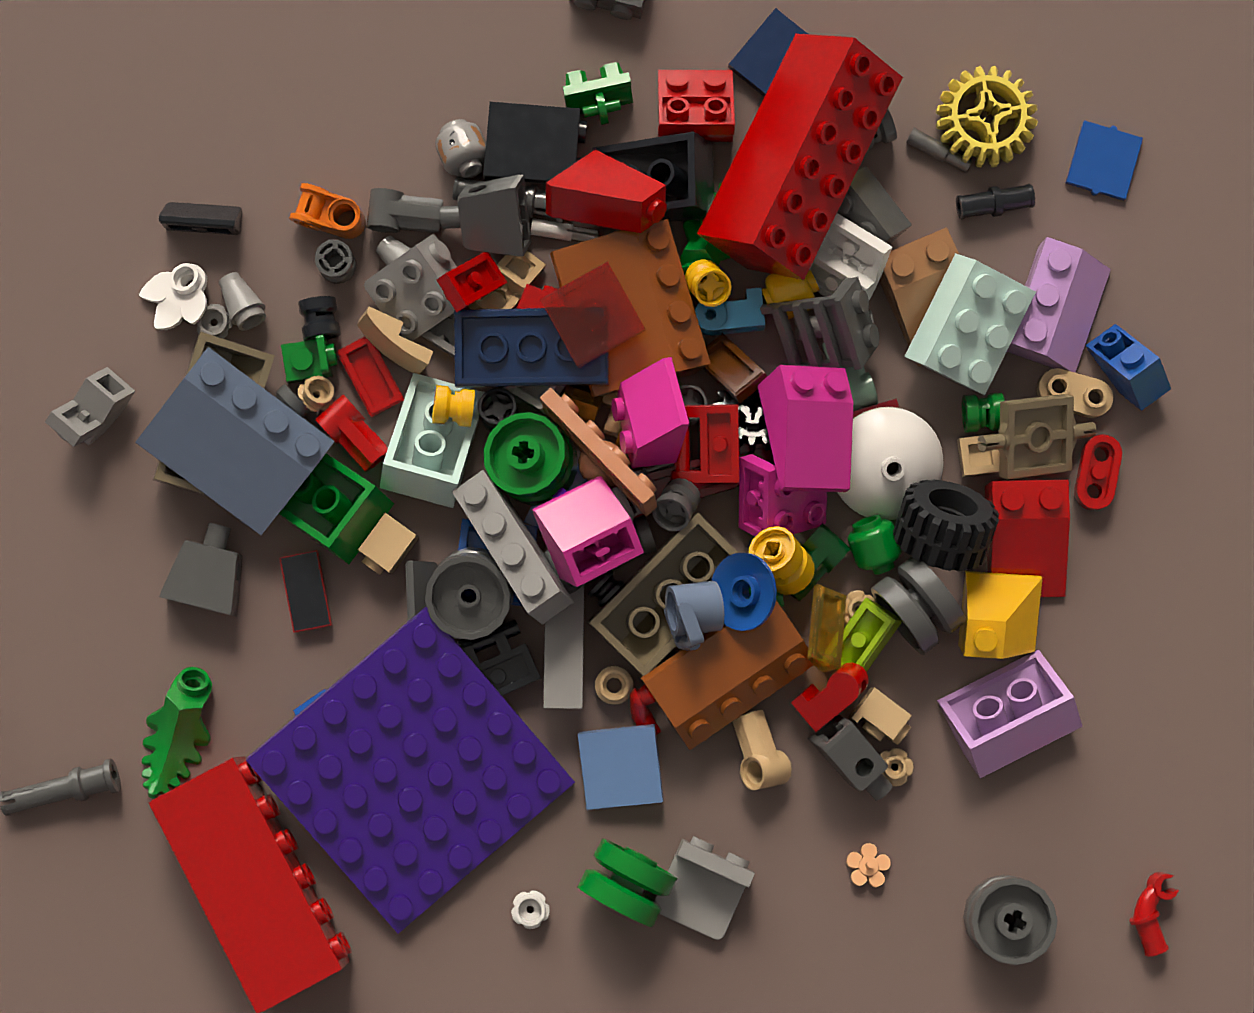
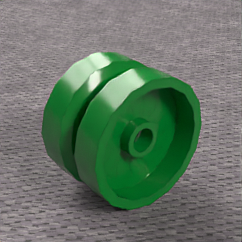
[484,412,578,506]
[577,838,678,927]

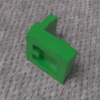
[281,334,338,384]

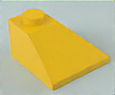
[958,571,1042,659]

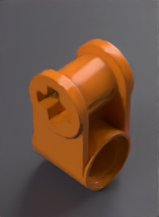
[289,183,366,239]

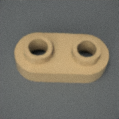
[1036,368,1113,418]

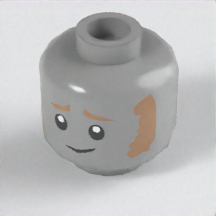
[435,119,486,178]

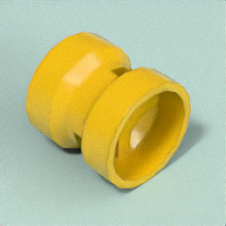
[685,259,732,307]
[432,385,475,427]

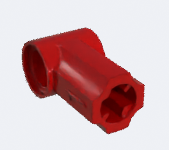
[315,394,388,473]

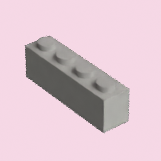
[452,470,574,625]

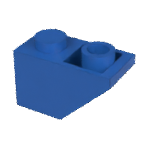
[1086,324,1171,411]

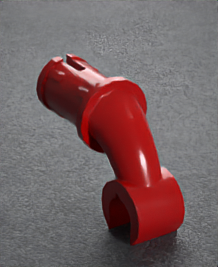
[1129,872,1179,957]

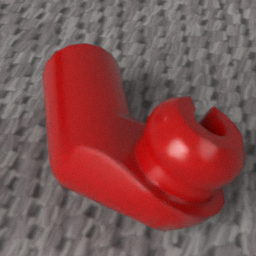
[630,684,661,735]

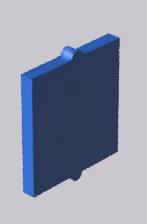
[1065,120,1143,201]

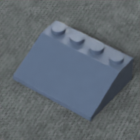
[135,347,334,535]

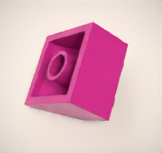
[611,357,689,468]

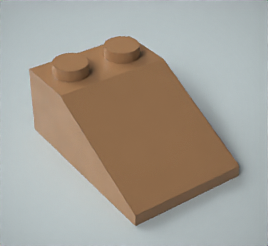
[879,227,959,367]

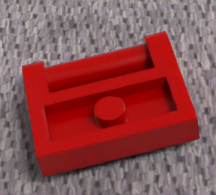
[671,404,740,483]

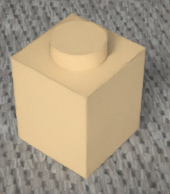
[358,513,419,575]

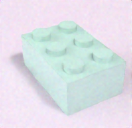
[904,253,1036,395]

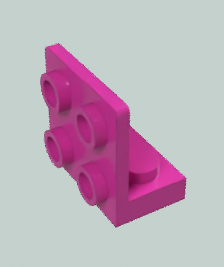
[738,454,827,536]

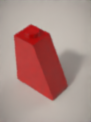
[546,150,667,233]

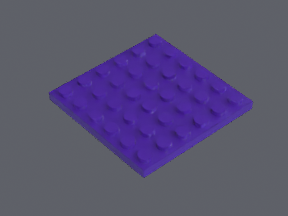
[246,607,575,934]

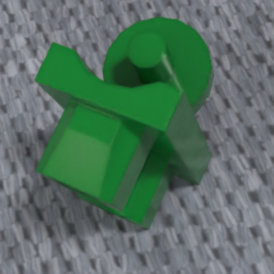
[562,62,633,125]

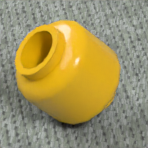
[761,270,820,319]

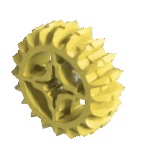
[936,66,1038,168]

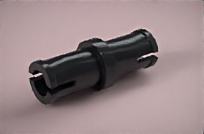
[956,183,1035,220]

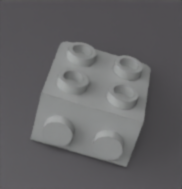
[364,234,457,341]
[655,836,755,940]

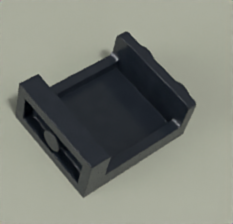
[483,101,587,184]

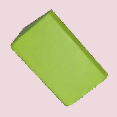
[823,598,902,672]

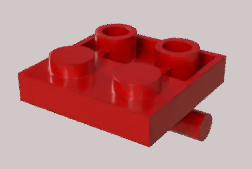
[658,70,735,142]

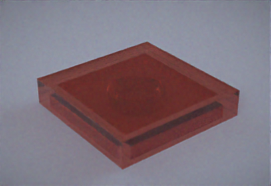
[540,261,646,368]

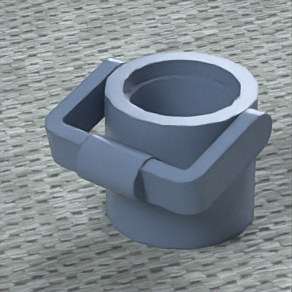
[664,581,725,651]

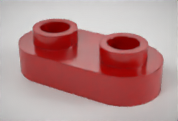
[1074,434,1122,510]

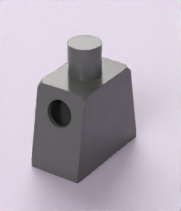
[440,175,532,256]
[159,523,243,617]
[808,715,893,801]

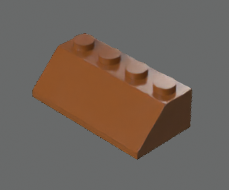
[641,600,817,750]

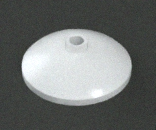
[837,407,943,520]

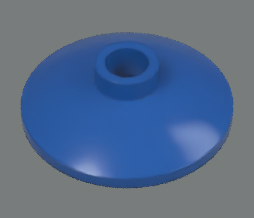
[711,553,777,631]

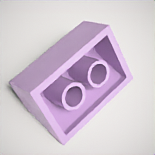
[1007,237,1111,373]
[937,649,1083,778]

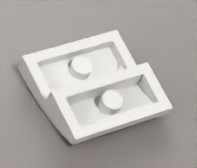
[809,213,892,300]

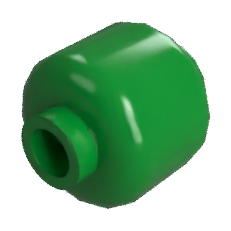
[847,515,903,574]

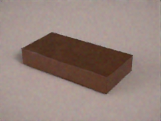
[703,333,767,404]

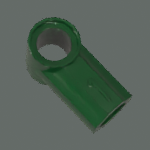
[790,523,851,602]

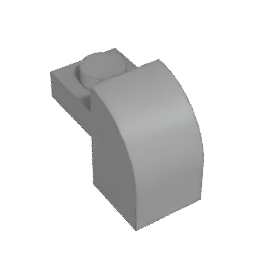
[45,367,135,447]

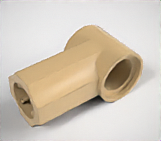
[732,710,792,790]

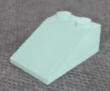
[380,373,485,508]

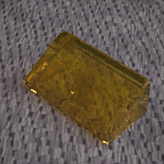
[808,584,847,672]

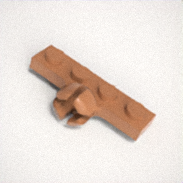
[540,388,657,516]

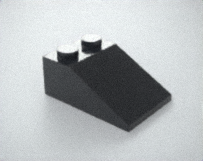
[592,131,714,221]

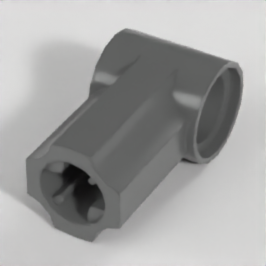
[366,188,444,233]

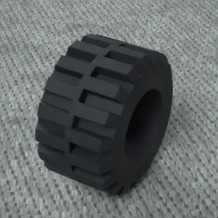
[893,480,999,571]

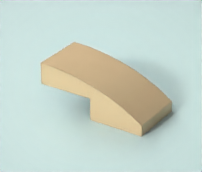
[468,251,546,310]
[357,307,433,374]

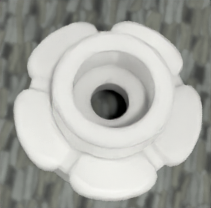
[511,890,550,929]

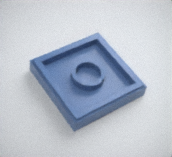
[578,724,664,810]

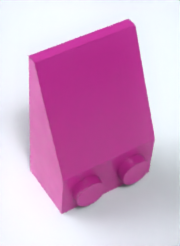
[758,365,854,492]

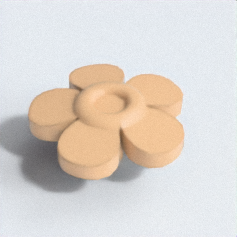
[846,843,891,888]

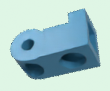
[695,287,765,336]

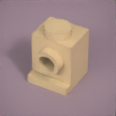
[848,687,912,745]

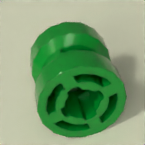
[961,393,1004,433]

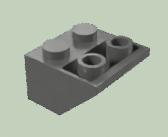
[837,166,912,245]

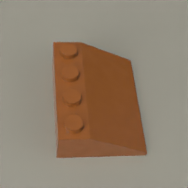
[550,219,711,398]

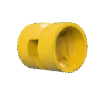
[749,526,815,595]

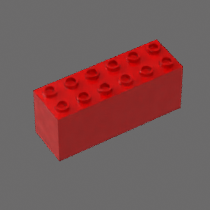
[697,34,903,280]
[148,756,352,1013]

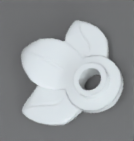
[139,263,207,330]

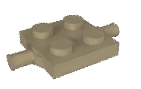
[978,394,1097,479]

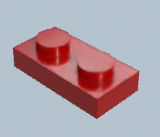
[436,252,508,312]

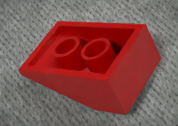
[985,480,1070,598]

